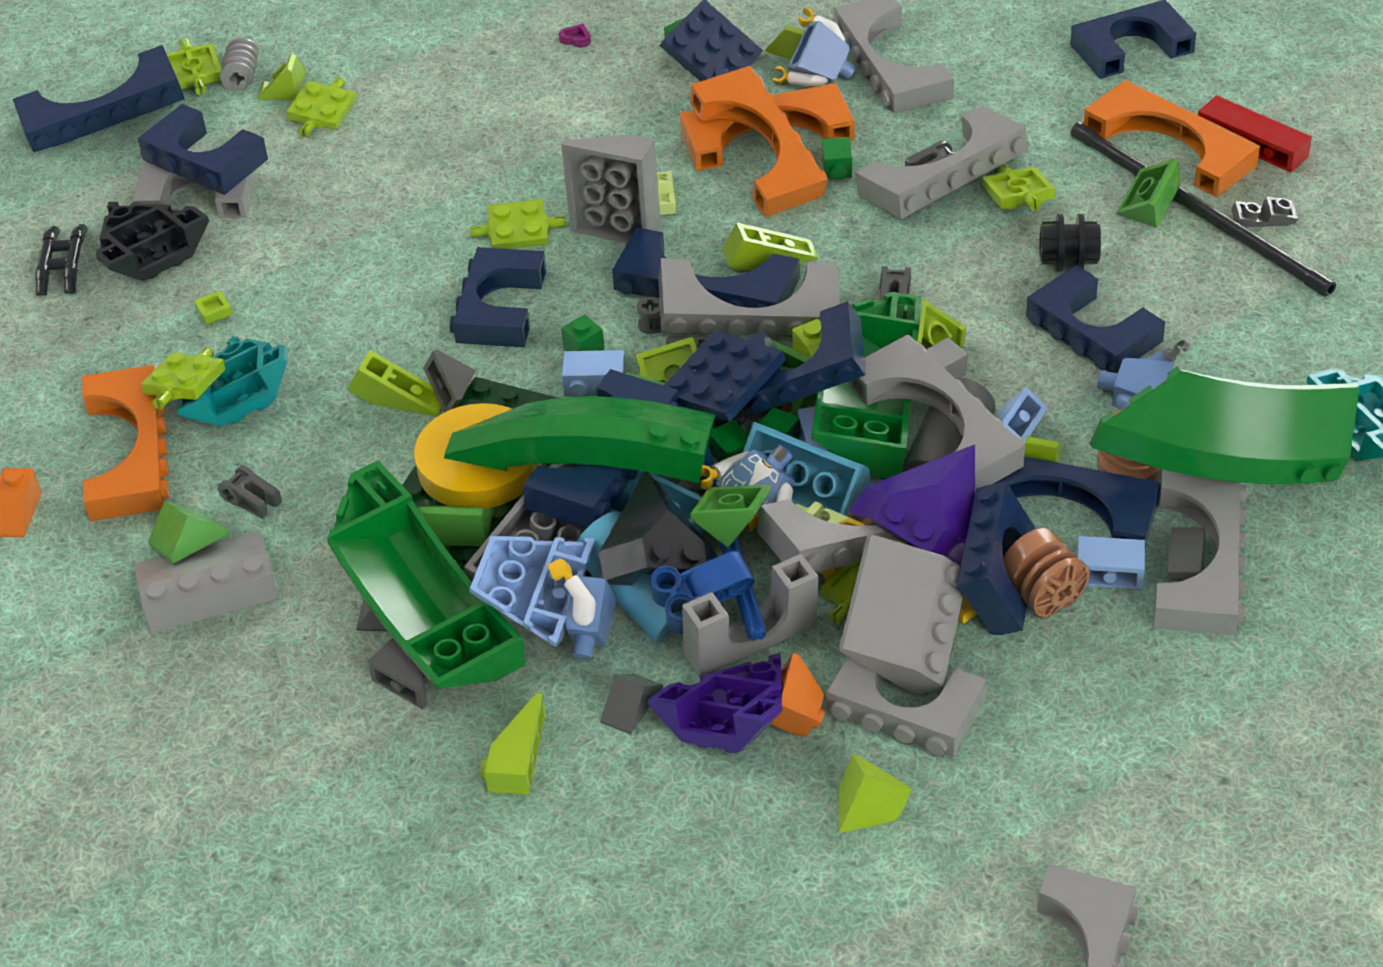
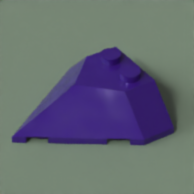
[848,444,975,566]
[648,653,782,753]

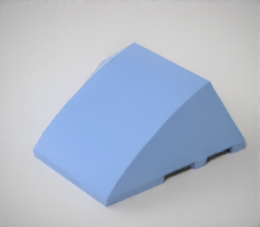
[469,536,595,647]

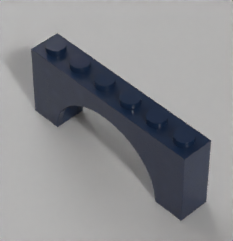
[13,45,185,152]
[612,227,800,308]
[523,369,680,529]
[992,456,1160,548]

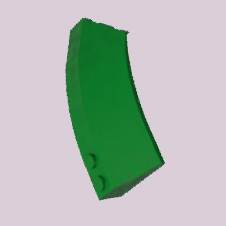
[811,292,922,480]
[1089,366,1359,484]
[444,396,716,483]
[327,460,525,689]

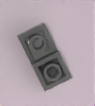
[1231,196,1298,227]
[1167,527,1206,581]

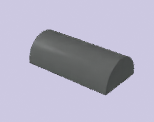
[902,378,996,472]

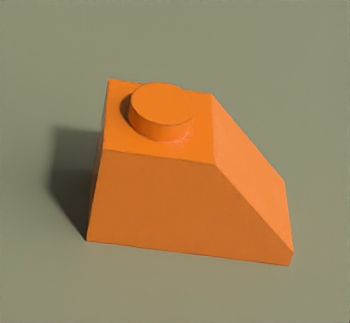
[0,468,42,538]
[770,653,825,737]

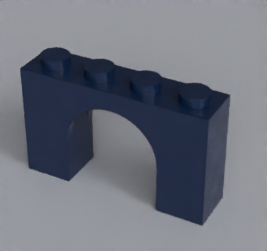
[1070,0,1196,79]
[138,104,268,195]
[450,247,547,348]
[1026,265,1166,373]
[746,301,866,415]
[957,481,1036,635]

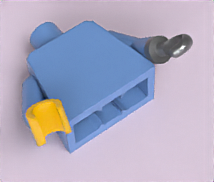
[1097,339,1190,410]

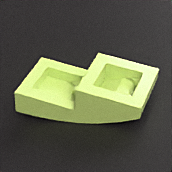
[657,171,676,215]

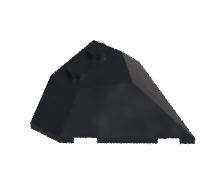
[96,202,209,281]
[597,472,719,586]

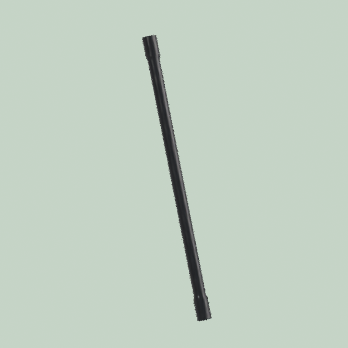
[1071,122,1336,297]

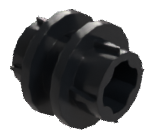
[1039,214,1101,272]

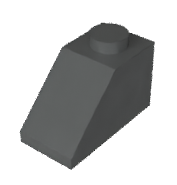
[368,638,427,710]

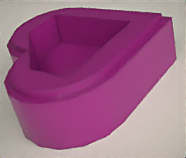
[558,23,591,48]

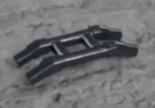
[35,224,88,296]

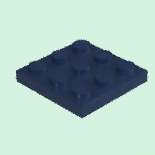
[659,0,763,81]
[664,330,786,422]

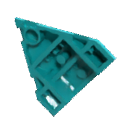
[176,336,287,427]
[1307,369,1383,462]

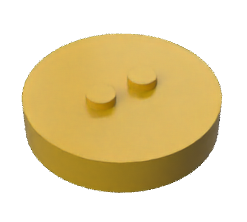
[414,404,541,508]

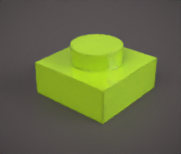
[194,290,233,325]

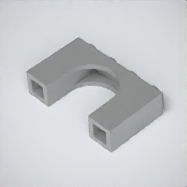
[133,161,256,218]
[682,553,818,678]
[827,656,987,758]

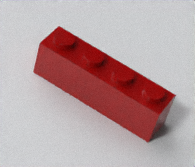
[1198,95,1312,173]

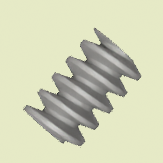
[220,37,259,90]

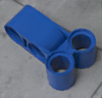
[651,551,755,634]

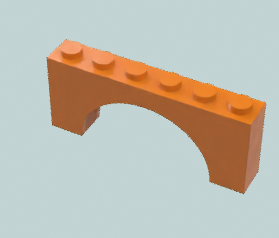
[690,66,828,217]
[1083,80,1260,198]
[680,83,855,171]
[82,365,170,521]

